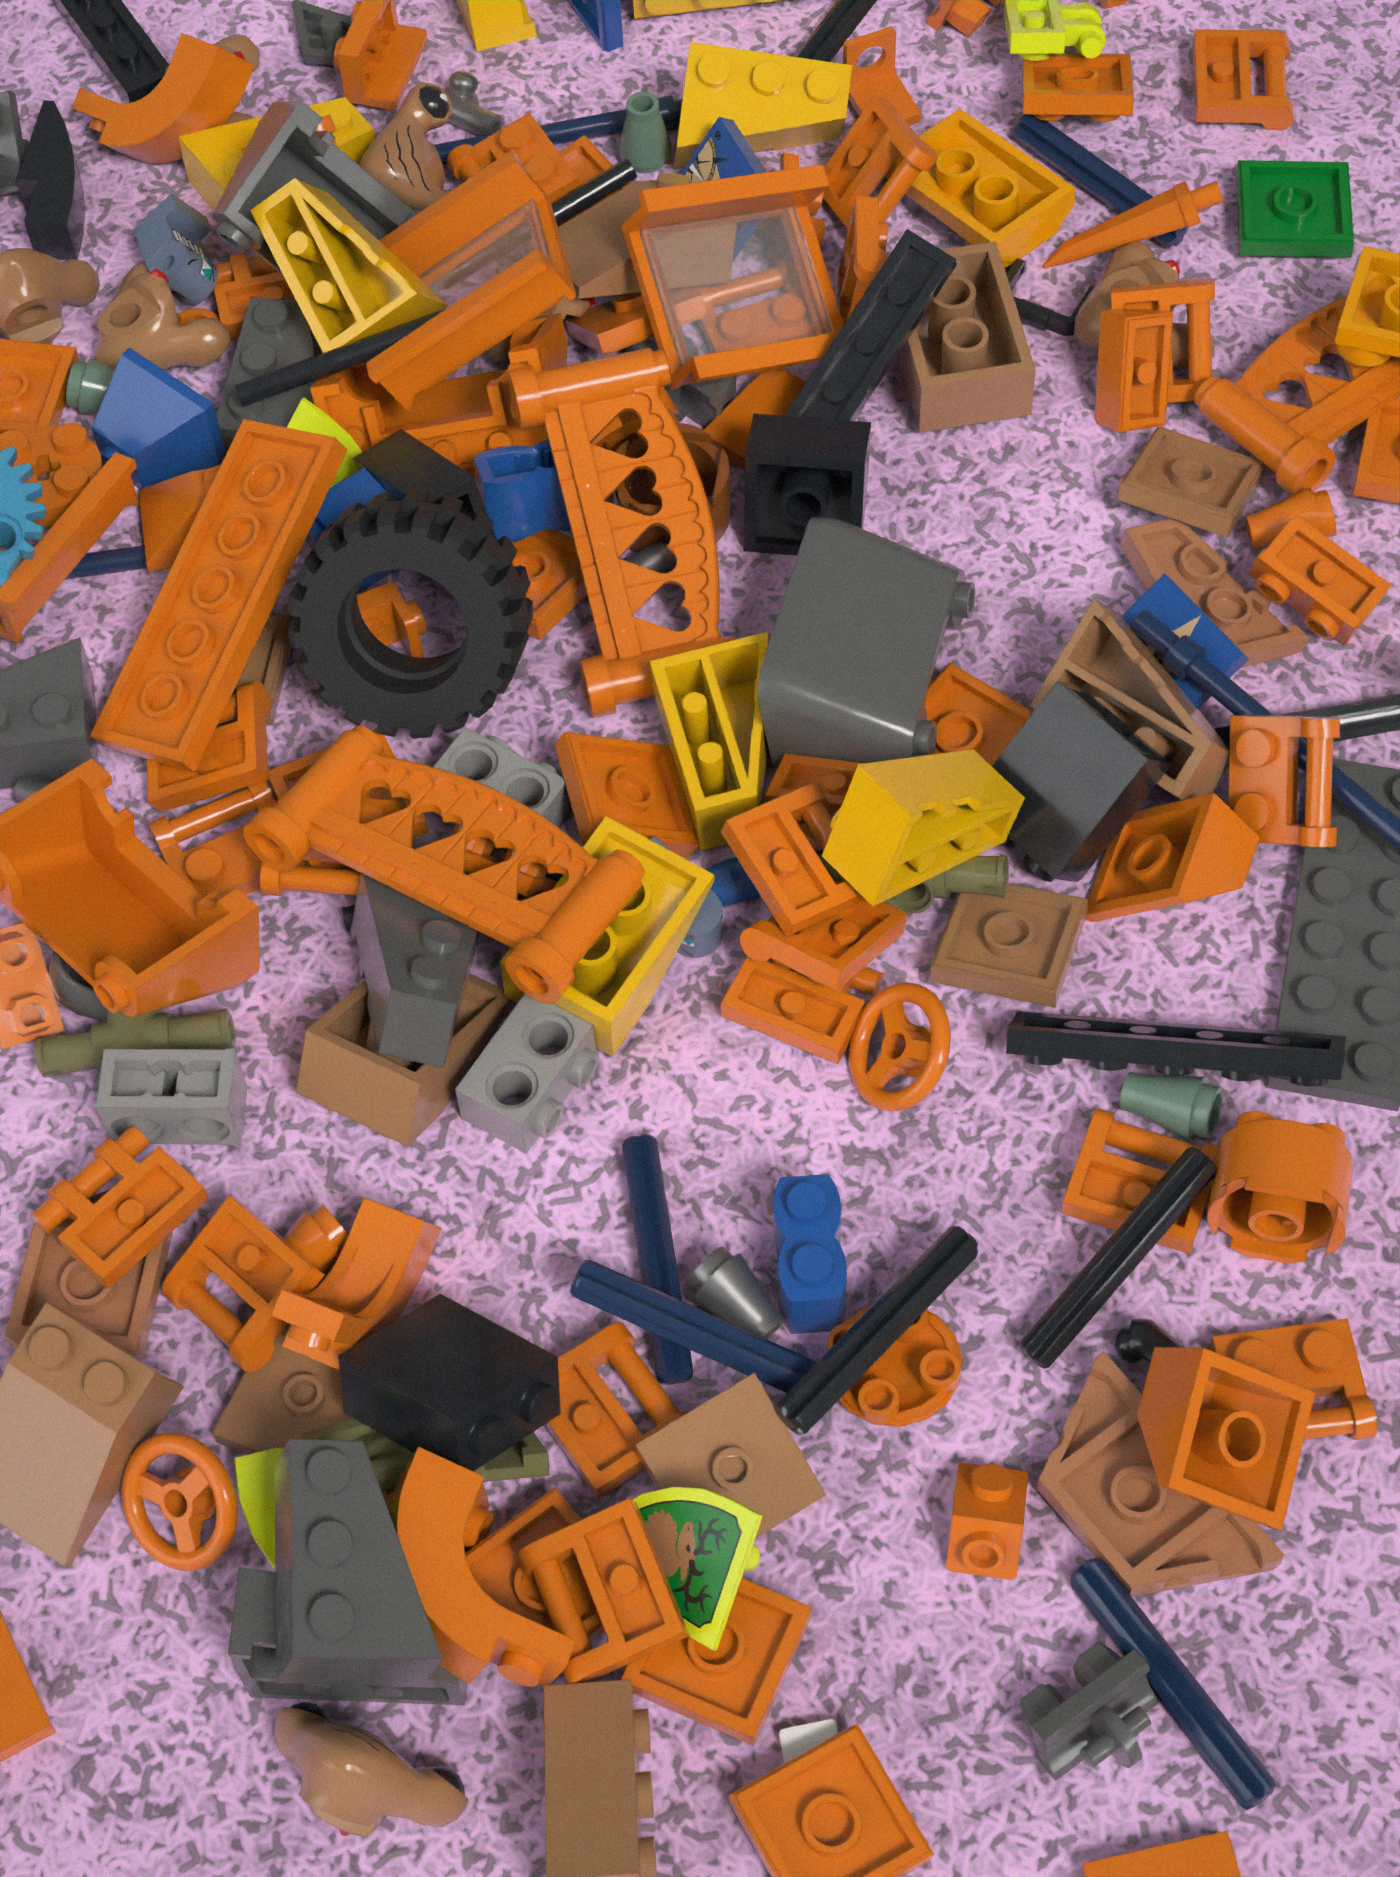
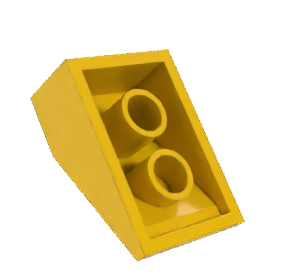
[500,816,715,1057]

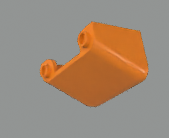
[310,313,568,477]
[0,758,260,1018]

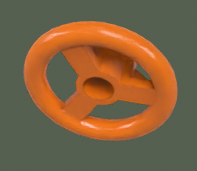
[849,983,951,1112]
[121,1433,238,1571]

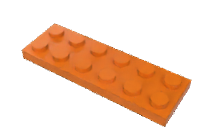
[90,419,348,772]

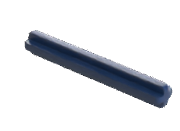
[1013,114,1189,248]
[622,1134,693,1385]
[570,1260,817,1393]
[1070,1557,1276,1810]

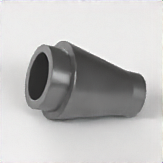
[685,1246,786,1339]

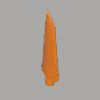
[1042,181,1224,268]

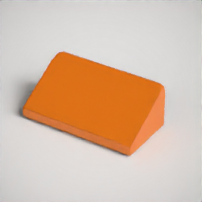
[1095,309,1173,432]

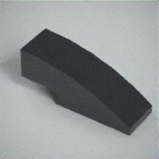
[16,100,85,261]

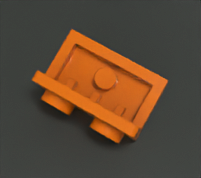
[334,0,428,110]
[1248,514,1392,646]

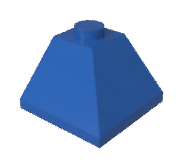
[92,347,226,489]

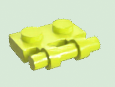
[1004,0,1106,61]

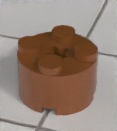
[613,423,731,553]

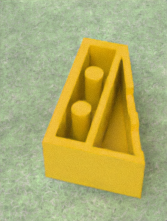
[178,97,375,211]
[250,178,448,368]

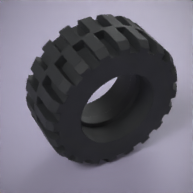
[287,489,533,739]

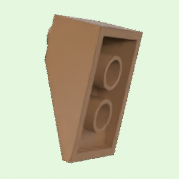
[530,173,736,299]
[296,974,514,1147]
[0,1303,184,1567]

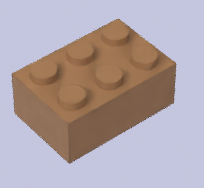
[898,241,1036,433]

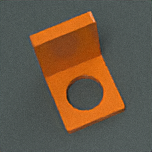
[843,26,921,125]

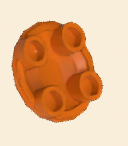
[827,1306,963,1427]

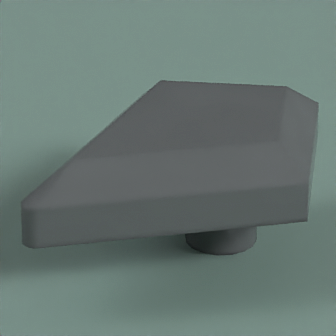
[292,0,351,66]

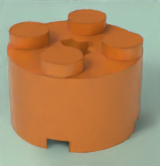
[1207,1111,1353,1264]

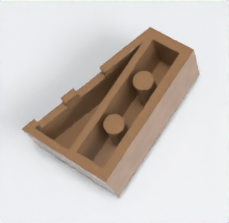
[1029,598,1230,800]
[543,1679,657,1877]

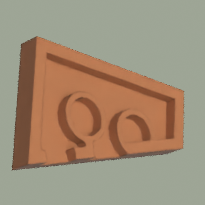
[1120,519,1310,668]

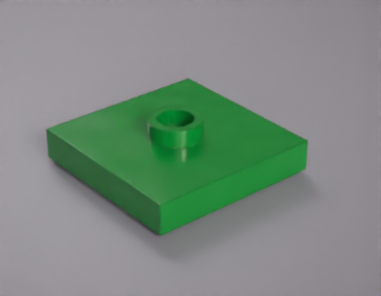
[1236,160,1354,258]

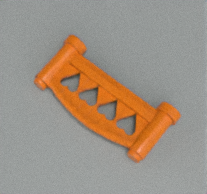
[1194,295,1400,496]
[508,347,736,719]
[243,725,644,1004]

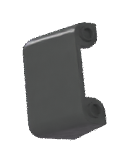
[212,100,457,297]
[758,517,975,768]

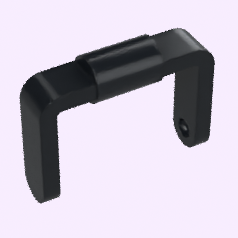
[1006,258,1095,336]

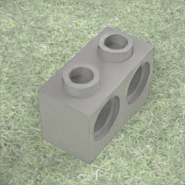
[430,727,572,853]
[455,994,599,1154]
[96,1049,248,1145]

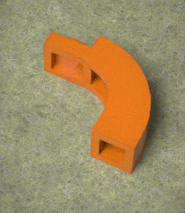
[72,33,255,164]
[271,1198,442,1370]
[388,1447,576,1687]

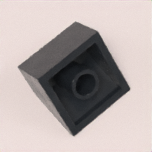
[743,413,871,556]

